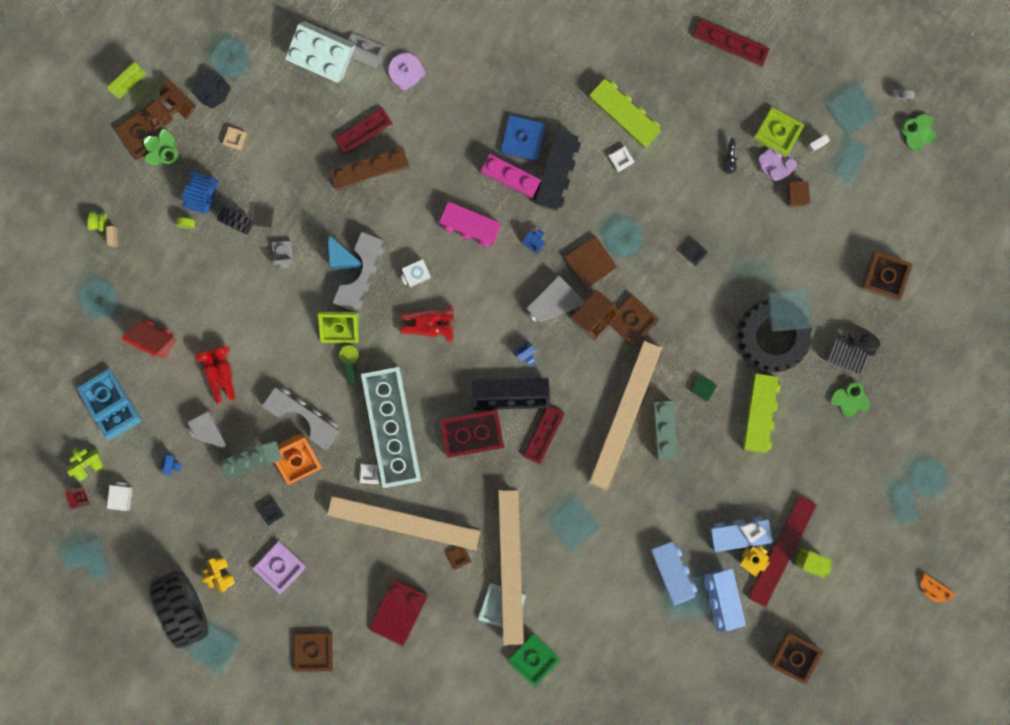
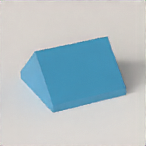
[328,237,362,270]

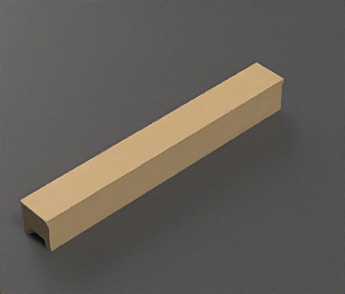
[589,341,663,491]
[499,490,524,646]
[327,496,481,551]

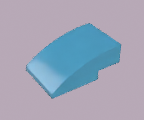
[77,368,143,440]

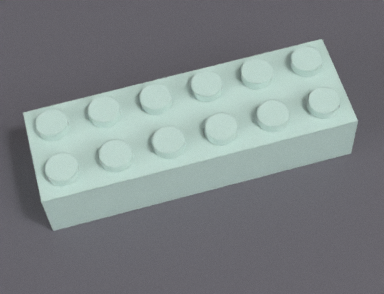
[361,367,422,488]

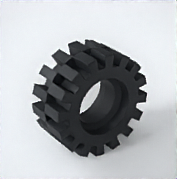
[217,206,254,235]

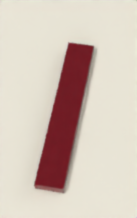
[748,496,817,608]

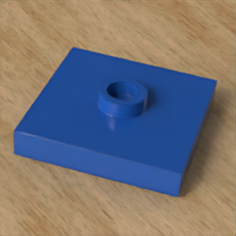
[501,115,547,162]

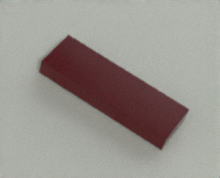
[334,107,393,155]
[523,406,565,465]
[64,487,90,510]

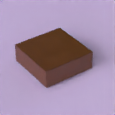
[446,547,472,570]

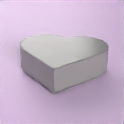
[891,89,915,101]

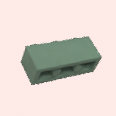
[653,401,678,460]
[219,441,282,480]

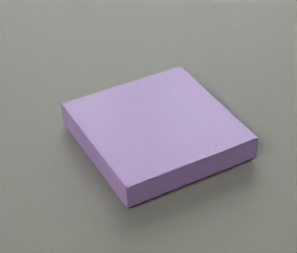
[252,540,307,594]

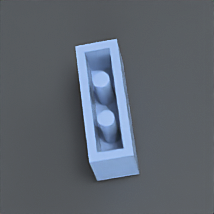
[710,516,772,552]
[651,542,697,606]
[704,569,746,631]

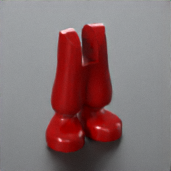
[400,305,454,341]
[194,345,235,404]

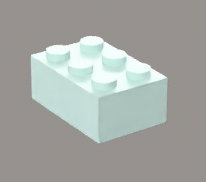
[285,21,356,83]

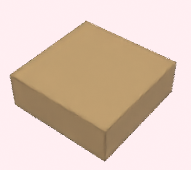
[222,126,247,151]
[106,226,118,247]

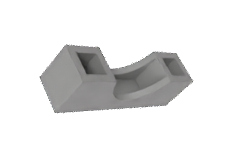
[333,232,386,312]
[262,387,340,450]

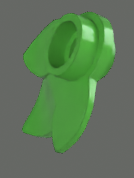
[901,114,937,152]
[143,129,178,165]
[831,381,870,419]

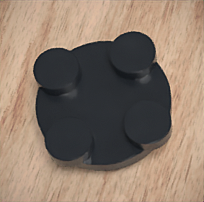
[192,70,231,109]
[847,327,880,356]

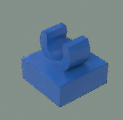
[522,229,545,254]
[513,341,536,366]
[159,454,182,476]

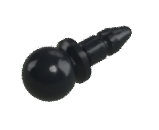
[722,138,737,174]

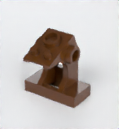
[145,80,196,132]

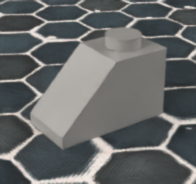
[188,411,228,447]

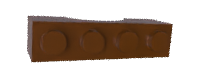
[330,147,410,191]

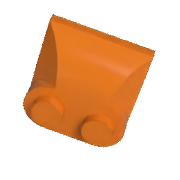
[275,434,322,485]

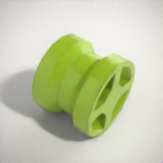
[88,211,108,232]

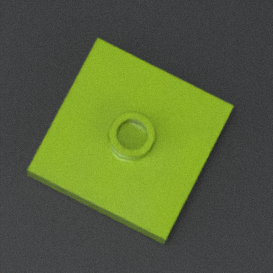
[107,62,146,99]
[753,106,804,157]

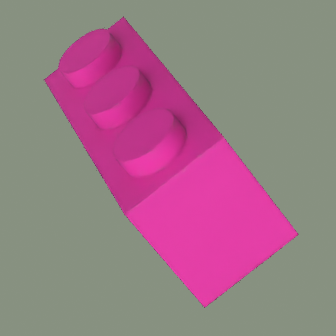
[481,154,541,199]
[439,202,501,248]

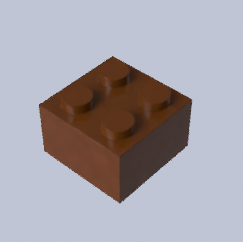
[860,251,913,301]
[571,290,620,341]
[768,631,823,685]

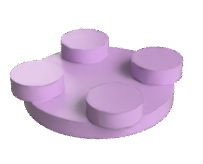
[387,52,425,90]
[758,149,797,181]

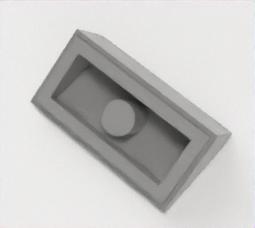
[347,32,386,68]

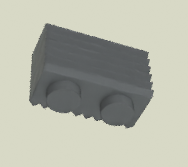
[824,337,869,375]

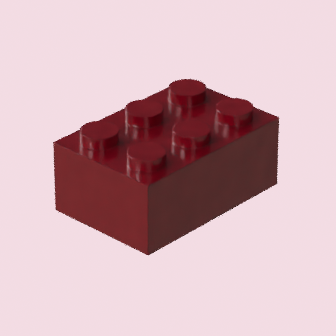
[440,410,504,458]

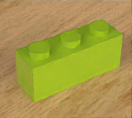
[794,547,833,578]

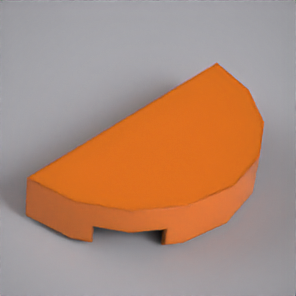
[920,573,956,602]

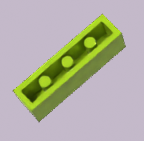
[589,79,661,150]
[742,374,781,453]

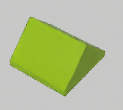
[318,312,359,343]

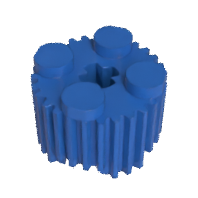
[182,170,219,214]

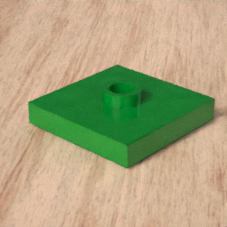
[507,633,561,688]

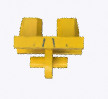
[200,557,235,593]

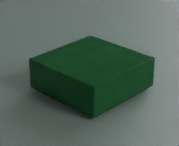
[345,364,357,384]
[691,376,717,402]

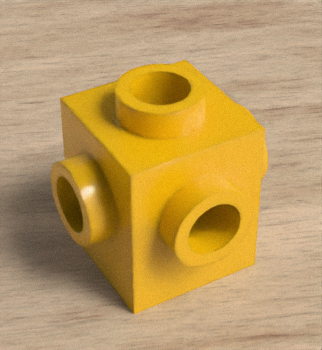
[739,545,770,576]

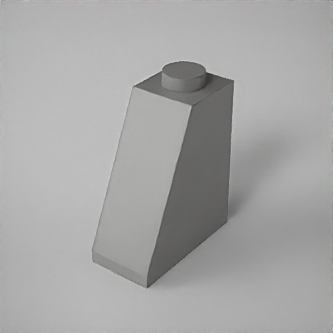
[526,276,585,323]

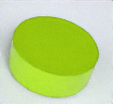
[175,217,195,229]
[339,345,359,364]

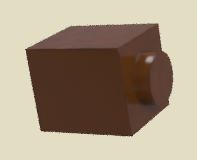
[787,178,810,207]

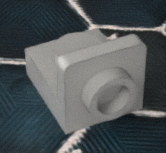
[272,241,294,269]

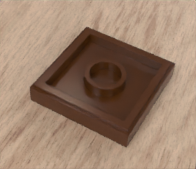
[114,107,161,161]
[564,236,618,289]
[609,294,660,348]
[294,632,333,672]

